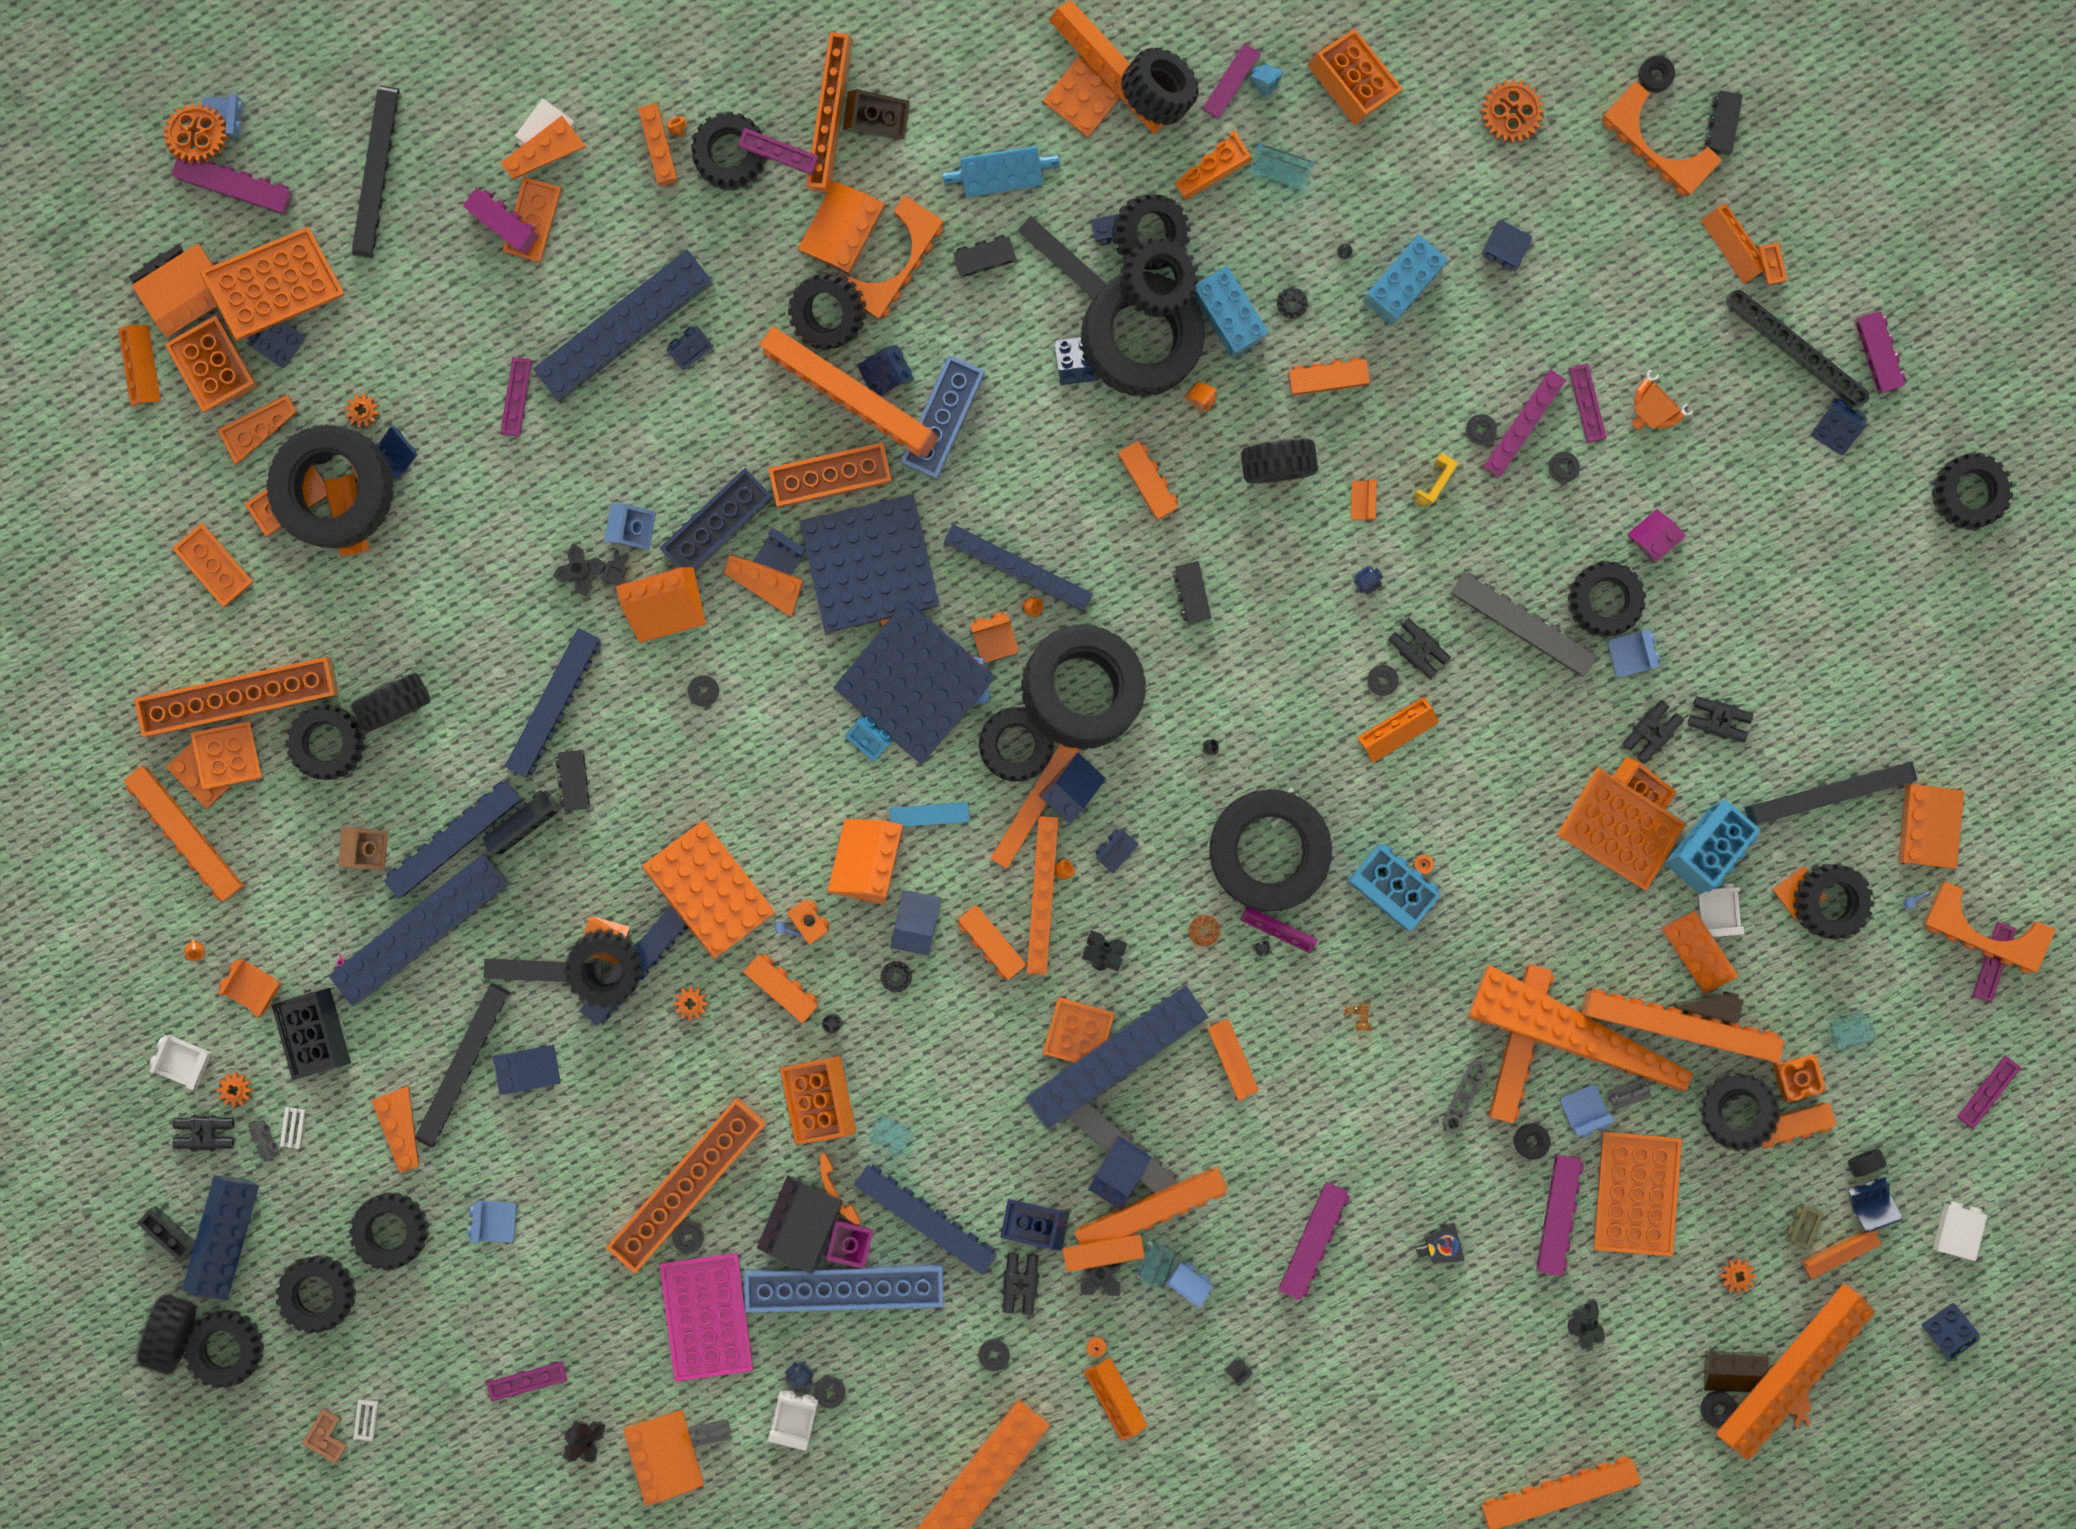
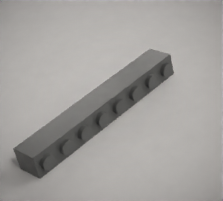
[1450,572,1597,677]
[1068,1102,1179,1193]

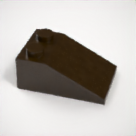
[842,89,910,140]
[1674,991,1744,1023]

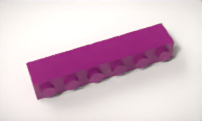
[171,157,293,216]
[1482,369,1566,479]
[1536,1154,1584,1276]
[1278,1181,1350,1301]

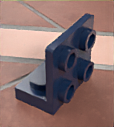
[753,528,806,575]
[1095,828,1139,873]
[1922,1303,1980,1362]

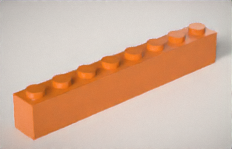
[1049,0,1166,134]
[806,32,853,193]
[123,765,245,902]
[1027,816,1058,975]
[1488,964,1554,1123]
[1075,1166,1228,1245]
[1481,1456,1641,1529]

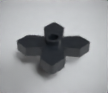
[553,544,606,596]
[1082,930,1127,971]
[1081,1262,1121,1296]
[1568,1301,1605,1349]
[562,1420,606,1462]

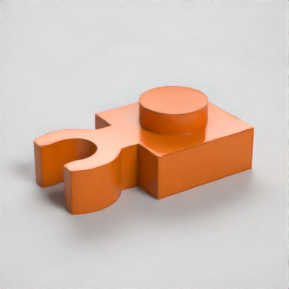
[1790,1394,1811,1428]

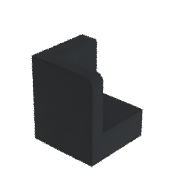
[1224,1356,1253,1386]

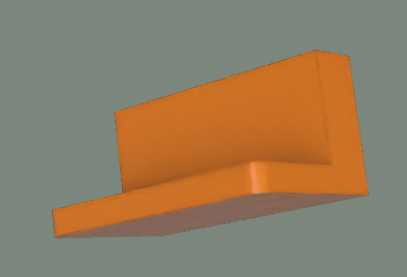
[1758,242,1788,286]
[1351,479,1377,520]

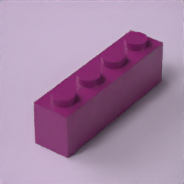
[463,188,540,255]
[1855,311,1906,395]

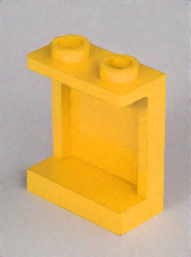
[1413,453,1458,507]

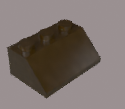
[1704,1351,1769,1392]

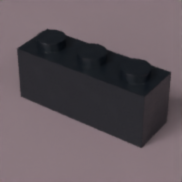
[1704,90,1743,156]
[953,235,1016,278]
[1172,561,1212,625]
[556,750,590,811]
[136,1206,195,1263]

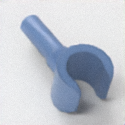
[1904,891,1930,909]
[775,922,802,937]

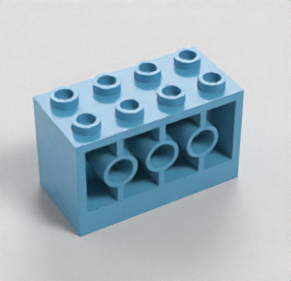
[1363,234,1448,326]
[1193,266,1269,359]
[1665,799,1760,894]
[1347,844,1441,932]

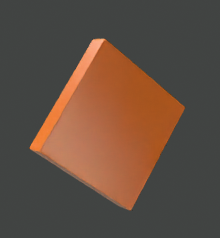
[1772,866,1828,921]

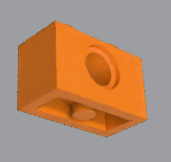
[787,899,830,945]

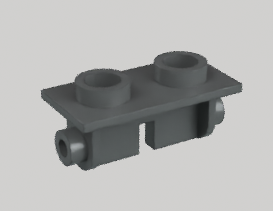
[1607,1078,1651,1110]
[248,1119,280,1162]
[689,1420,732,1447]

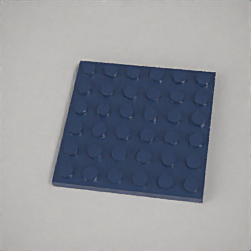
[800,494,940,634]
[833,599,996,765]

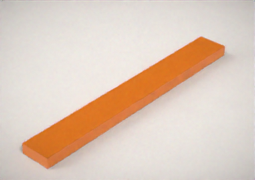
[991,743,1080,868]

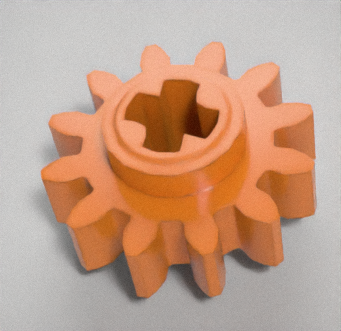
[344,393,380,428]
[673,986,709,1021]
[216,1072,253,1107]
[1720,1258,1756,1294]

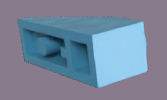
[1250,64,1283,98]

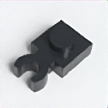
[601,550,628,586]

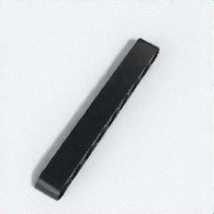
[352,85,400,259]
[1726,290,1869,407]
[1745,761,1918,825]
[415,983,510,1148]

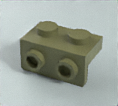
[1785,1203,1824,1249]

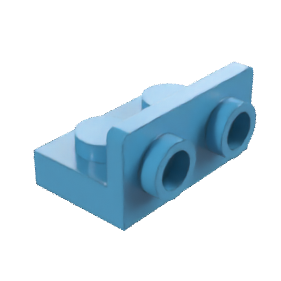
[845,715,893,762]

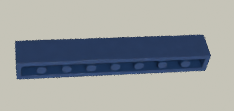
[944,524,1093,612]
[505,628,602,778]
[383,781,523,899]
[579,906,688,1026]
[854,1164,997,1275]

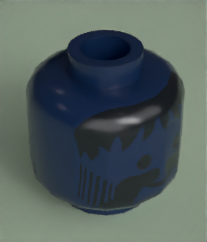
[1353,566,1384,595]
[785,1362,814,1391]

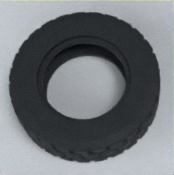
[1081,271,1205,397]
[267,424,394,549]
[1021,624,1146,749]
[1209,789,1332,911]

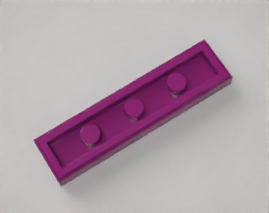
[1202,43,1261,119]
[738,128,818,175]
[500,357,532,437]
[1568,363,1607,444]
[1240,906,1318,953]
[1972,922,2016,1003]
[1957,1055,2021,1129]
[486,1361,568,1402]

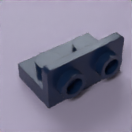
[1091,214,1120,245]
[666,325,713,371]

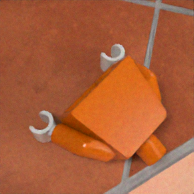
[1632,370,1693,431]

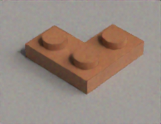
[302,1408,347,1464]

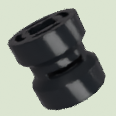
[822,1013,842,1034]

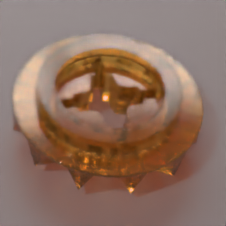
[1189,915,1220,946]

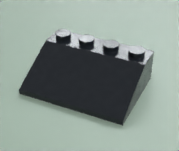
[483,790,562,857]
[272,988,351,1080]
[756,1175,844,1274]

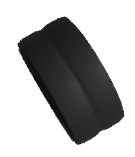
[1638,55,1675,93]
[1514,1123,1551,1160]
[1848,1149,1887,1177]
[1700,1391,1738,1428]

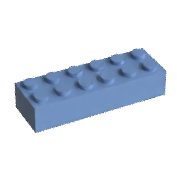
[901,355,985,480]

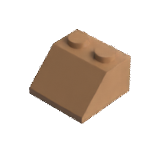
[338,827,388,870]

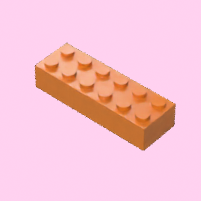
[768,442,893,509]

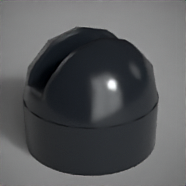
[1337,243,1353,260]
[1202,739,1219,755]
[1254,941,1270,957]

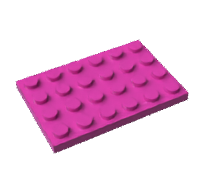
[659,1253,754,1382]

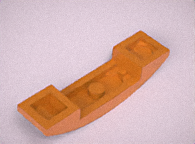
[820,1152,861,1225]

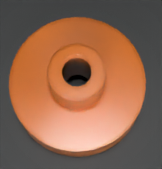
[666,116,687,137]
[1022,596,1043,617]
[1413,855,1434,875]
[1054,859,1075,880]
[184,940,205,961]
[1087,1337,1106,1357]

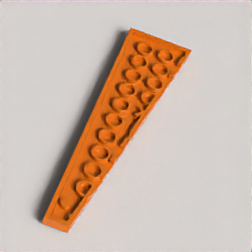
[1468,965,1693,1092]

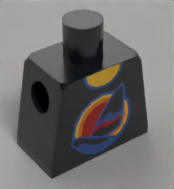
[1415,1222,1465,1263]

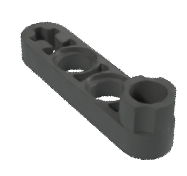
[1442,1060,1486,1132]

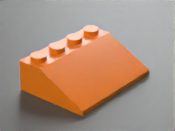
[1307,29,1403,125]
[798,181,885,276]
[132,243,217,338]
[165,315,259,413]
[616,567,706,643]
[1613,756,1677,809]
[1898,784,1964,869]
[827,819,903,905]
[780,1055,857,1145]
[623,1409,704,1506]

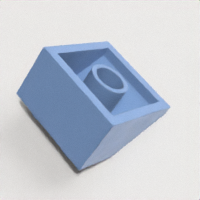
[604,503,656,550]
[1166,1261,1213,1308]

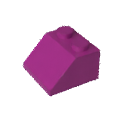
[1627,509,1686,564]
[826,1218,874,1269]

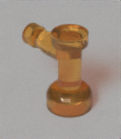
[1345,1002,1372,1031]

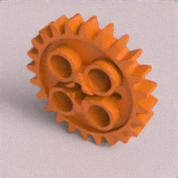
[1480,79,1545,144]
[163,103,228,165]

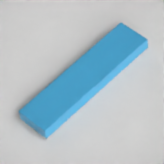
[890,802,969,827]

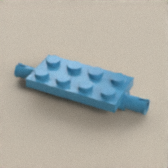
[943,146,1060,197]

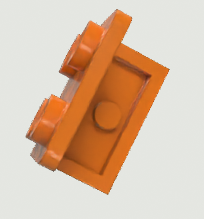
[970,612,1018,663]

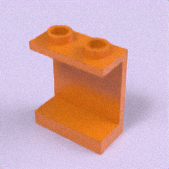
[218,959,282,1017]

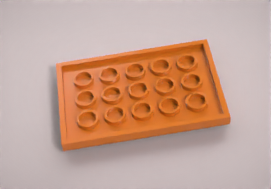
[200,227,344,342]
[1557,767,1686,891]
[641,820,775,960]
[1593,1131,1682,1256]

